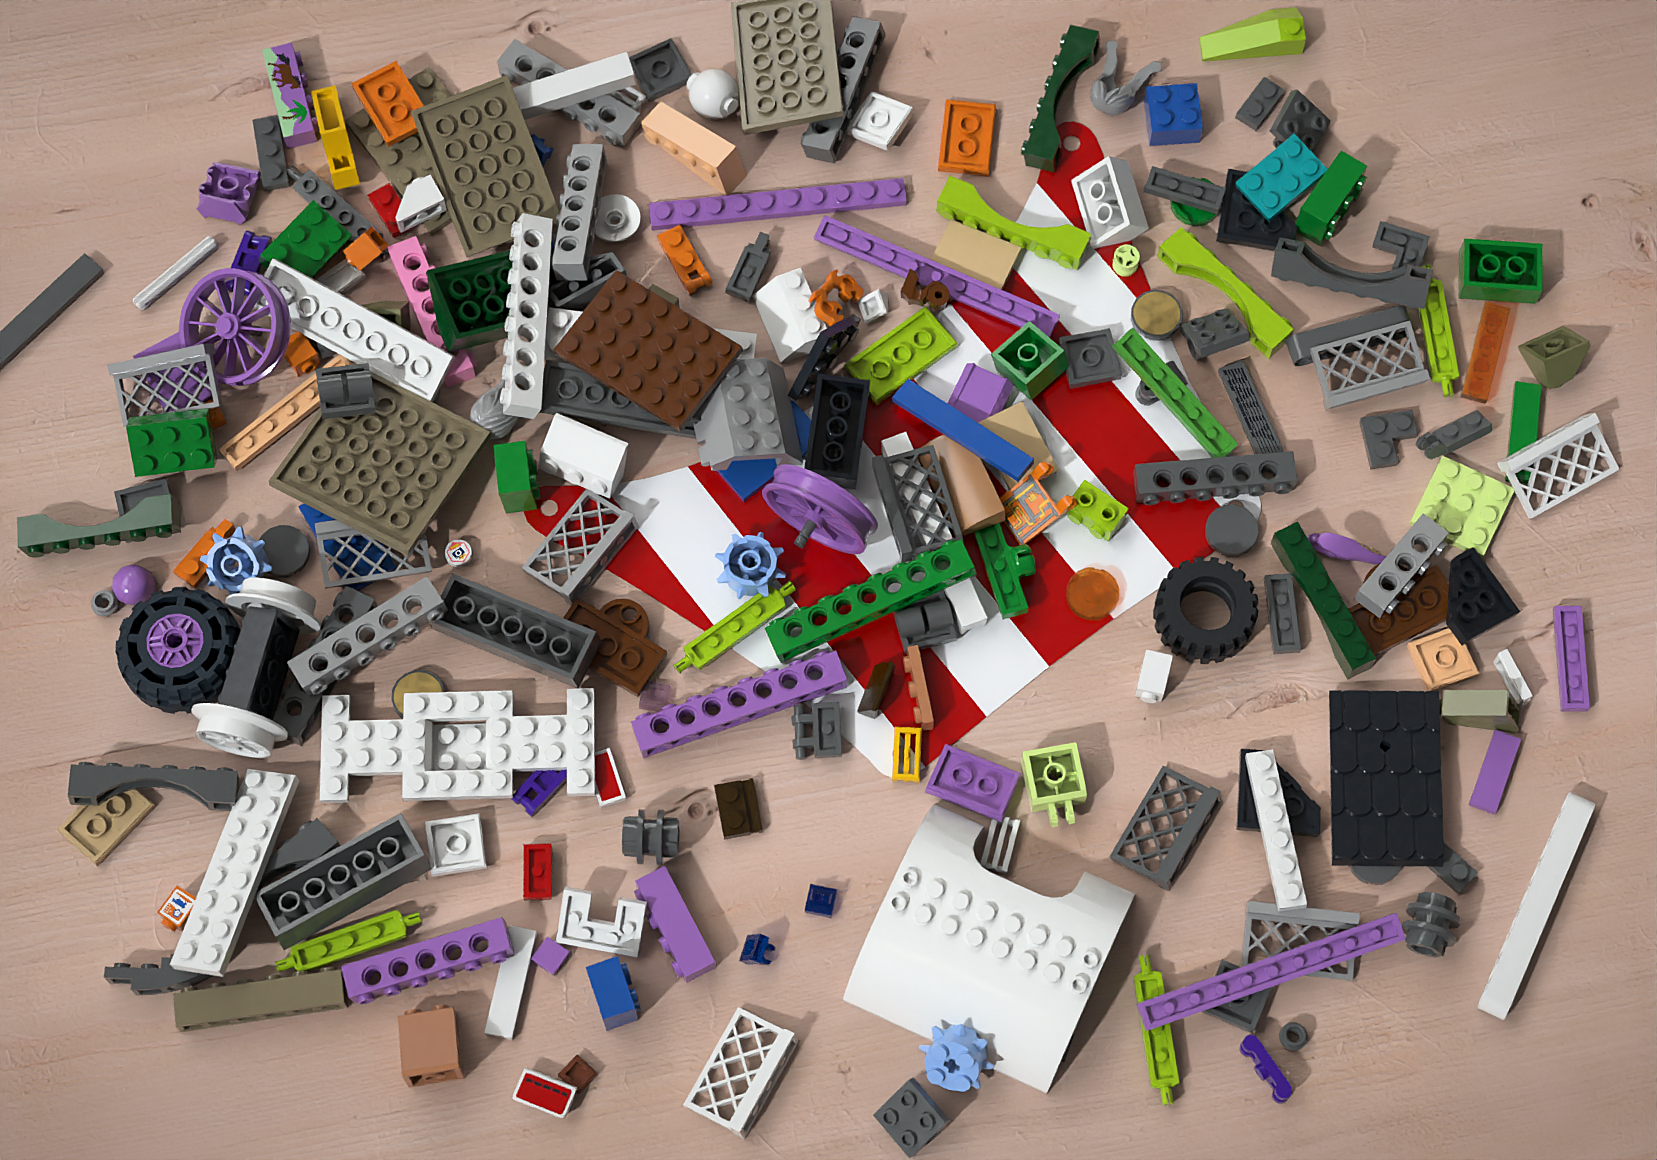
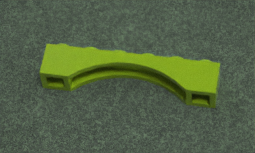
[936,176,1091,270]
[1157,227,1294,359]

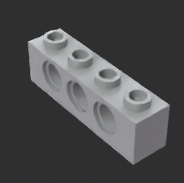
[1354,513,1449,618]

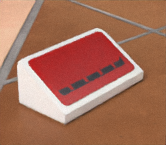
[512,1067,577,1118]

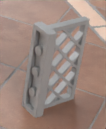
[1310,321,1430,410]
[107,344,222,427]
[522,489,639,605]
[315,520,432,589]
[1241,901,1360,981]

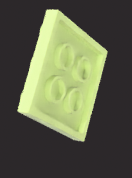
[1409,455,1514,558]

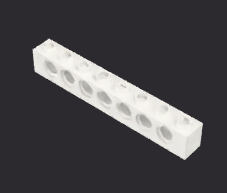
[500,213,553,419]

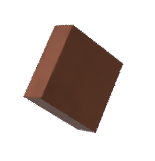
[558,1055,598,1095]

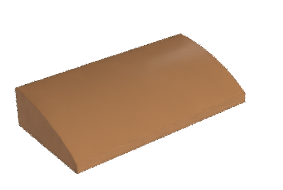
[918,434,1005,538]

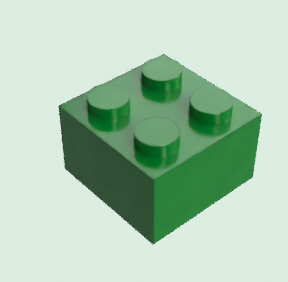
[991,321,1069,400]
[493,441,541,514]

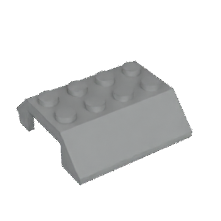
[692,358,803,471]

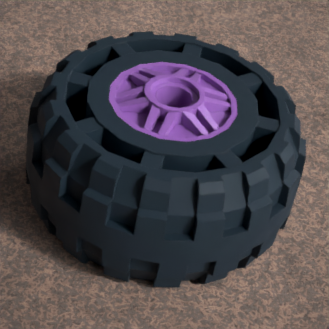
[115,587,241,714]

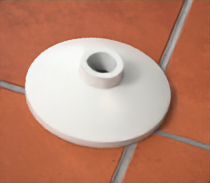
[595,194,640,242]

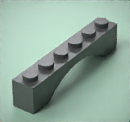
[1271,237,1433,309]
[67,762,239,811]
[256,818,340,892]

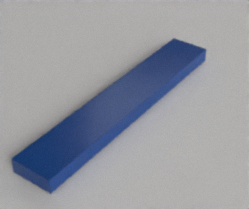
[892,379,1034,482]

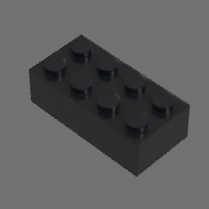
[804,373,870,490]

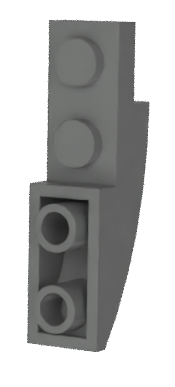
[104,954,214,995]

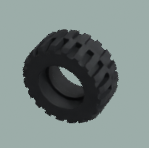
[1153,556,1259,664]

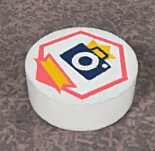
[445,540,472,568]

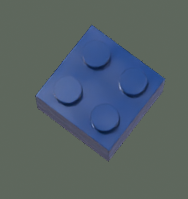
[1144,83,1203,146]
[586,956,641,1031]

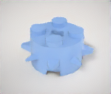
[200,527,272,595]
[715,532,786,599]
[919,1024,994,1092]

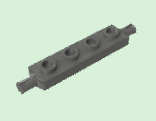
[287,165,389,259]

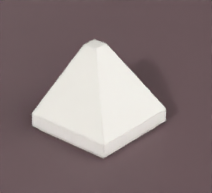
[857,289,888,324]

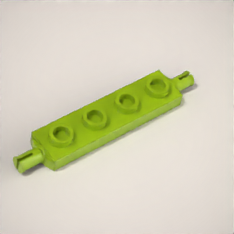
[1418,265,1459,398]
[673,581,796,674]
[275,910,422,973]
[1133,955,1179,1106]

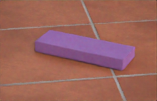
[1468,730,1521,815]

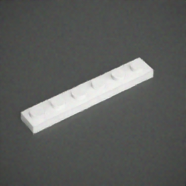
[1245,750,1307,912]

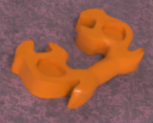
[809,269,863,326]

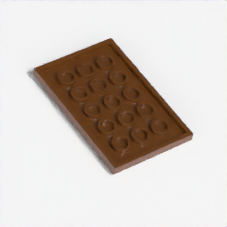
[553,270,743,432]

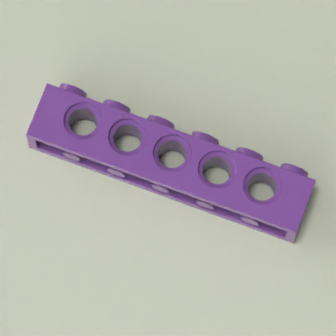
[341,917,515,1005]

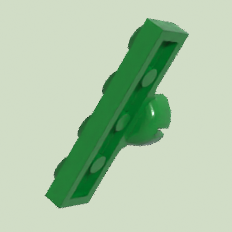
[973,523,1035,620]

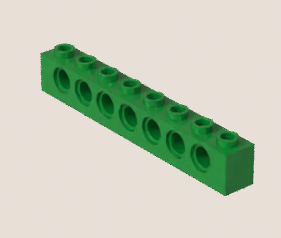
[765,539,977,663]

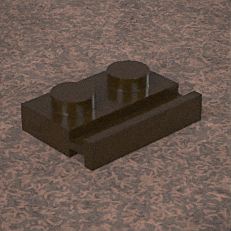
[714,778,763,840]

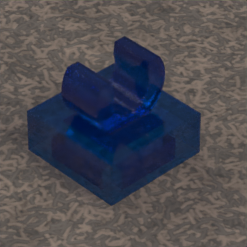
[804,884,837,918]
[739,934,775,965]

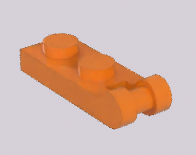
[657,225,713,295]

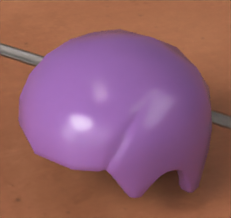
[112,565,156,606]

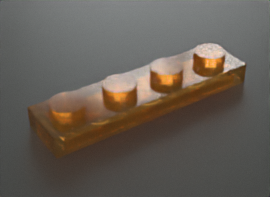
[1460,301,1510,404]

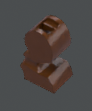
[900,268,950,311]

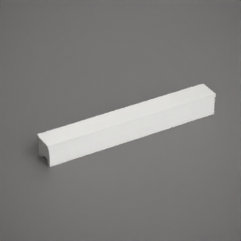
[512,52,636,120]
[881,432,987,634]

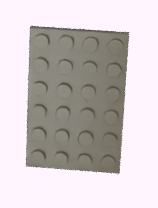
[731,0,844,135]
[345,67,453,236]
[410,75,560,257]

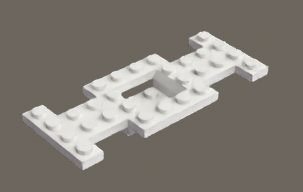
[320,688,595,803]

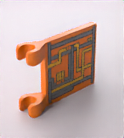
[1000,462,1078,545]

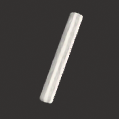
[133,236,218,310]

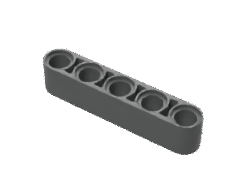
[1285,306,1414,366]

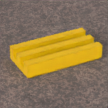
[892,727,922,783]

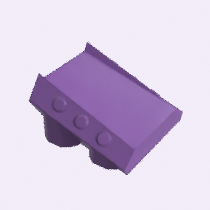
[197,162,261,225]
[947,363,1014,423]

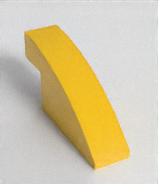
[311,85,360,190]

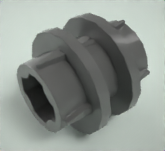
[622,809,679,865]
[1401,892,1462,957]

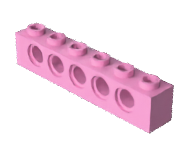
[387,236,477,388]

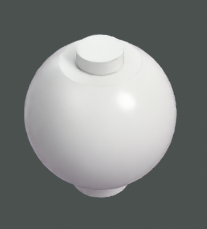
[687,69,739,120]

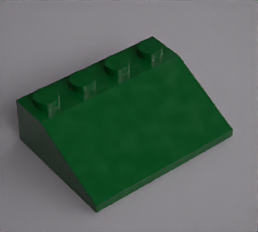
[426,250,548,353]

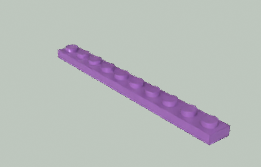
[649,178,906,231]
[814,215,1060,338]
[1136,913,1406,1031]

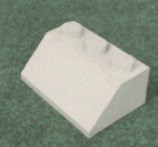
[1071,156,1149,249]
[753,268,827,364]
[538,413,628,498]

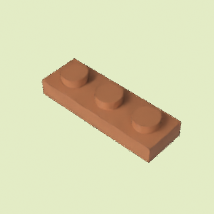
[903,645,934,731]

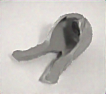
[1090,40,1162,116]
[470,379,521,440]

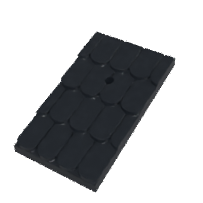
[1329,690,1444,867]

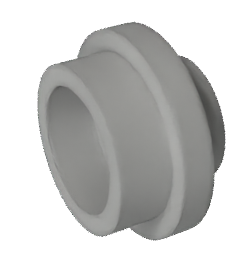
[91,590,118,617]

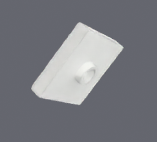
[846,91,915,151]
[425,813,487,877]

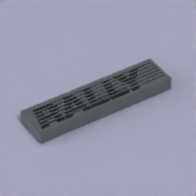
[1218,360,1284,454]

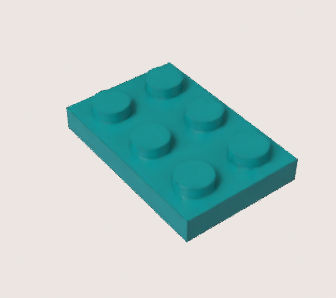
[1235,134,1327,222]

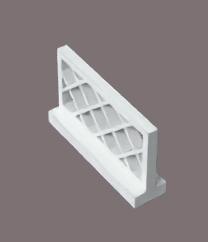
[1497,413,1620,519]
[683,1007,799,1139]

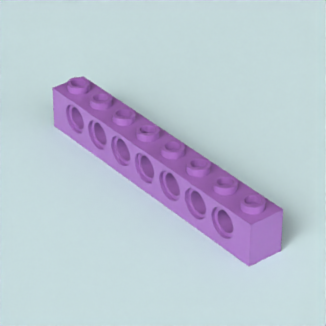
[631,651,847,758]

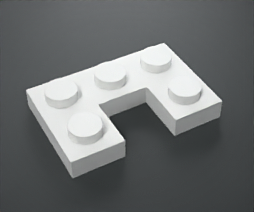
[556,887,647,957]

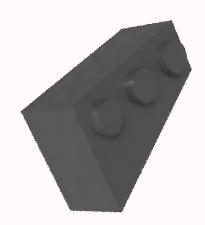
[548,252,627,312]

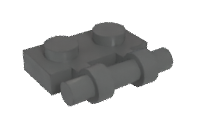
[791,702,842,760]

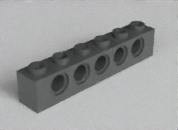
[801,17,886,163]
[1133,451,1298,505]
[273,586,378,746]

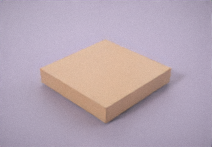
[1407,628,1479,691]

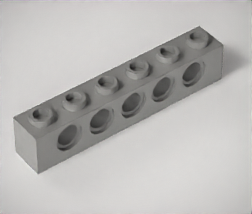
[497,39,641,148]
[550,144,607,280]
[287,577,448,696]

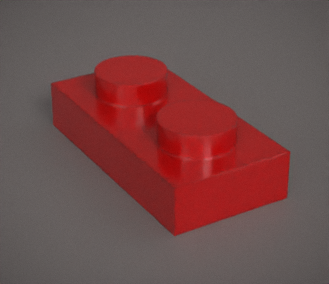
[367,183,416,239]
[523,843,552,900]

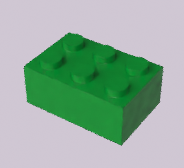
[1295,150,1367,246]
[258,200,352,279]
[1458,238,1543,304]
[126,408,218,477]

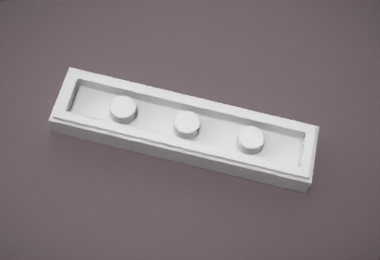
[485,925,537,1040]

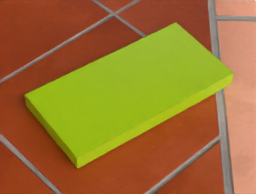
[844,306,958,406]

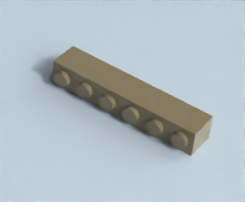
[173,967,348,1032]

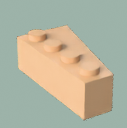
[641,102,747,196]

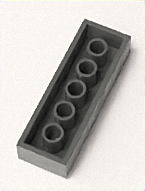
[430,573,602,689]
[254,813,432,950]

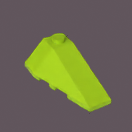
[1199,7,1306,62]

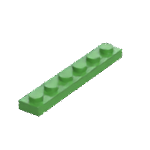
[1111,327,1238,458]

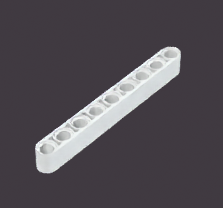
[1477,792,1595,1020]

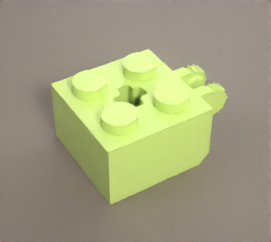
[1021,742,1087,827]

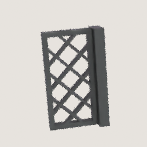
[872,445,964,562]
[1110,766,1221,891]

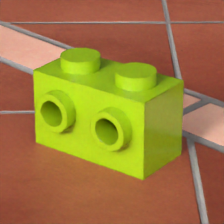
[1065,479,1129,542]

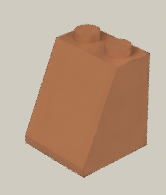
[398,1005,465,1087]

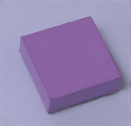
[531,937,570,976]

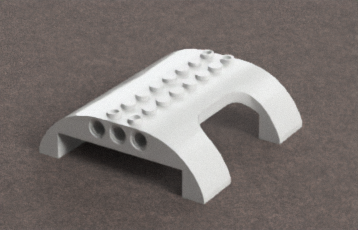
[843,804,1135,1094]

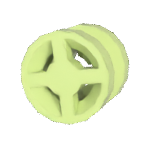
[1112,244,1140,277]

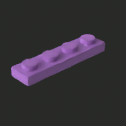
[1553,606,1590,712]

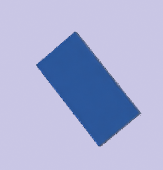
[716,400,811,502]

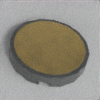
[1131,290,1183,341]
[391,670,445,719]

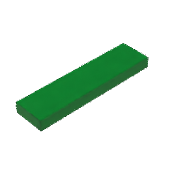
[1505,381,1542,484]

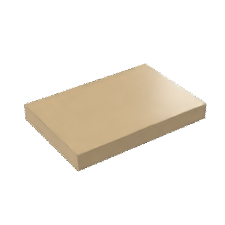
[931,220,1021,290]
[978,401,1059,490]
[57,789,155,867]

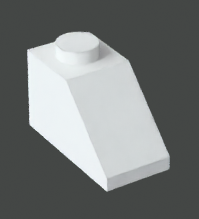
[396,175,447,233]
[1135,650,1173,703]

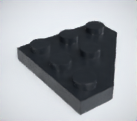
[1216,169,1297,251]
[787,314,861,401]
[1446,547,1521,646]
[1236,748,1321,837]

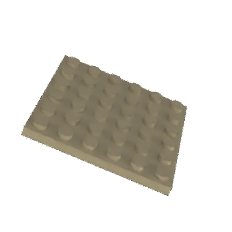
[269,363,490,556]

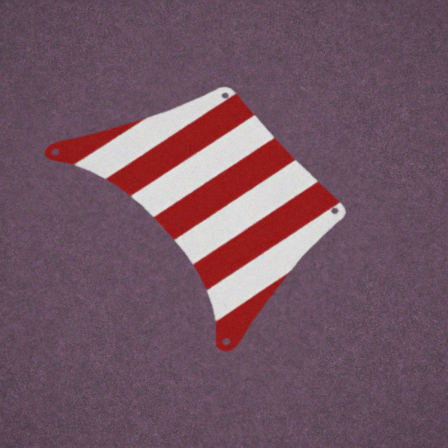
[524,121,1261,778]

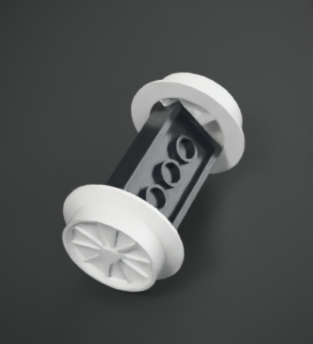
[191,578,321,758]

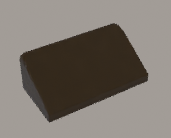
[857,662,895,719]

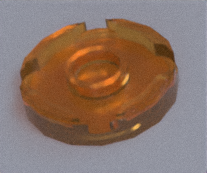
[1066,567,1119,620]

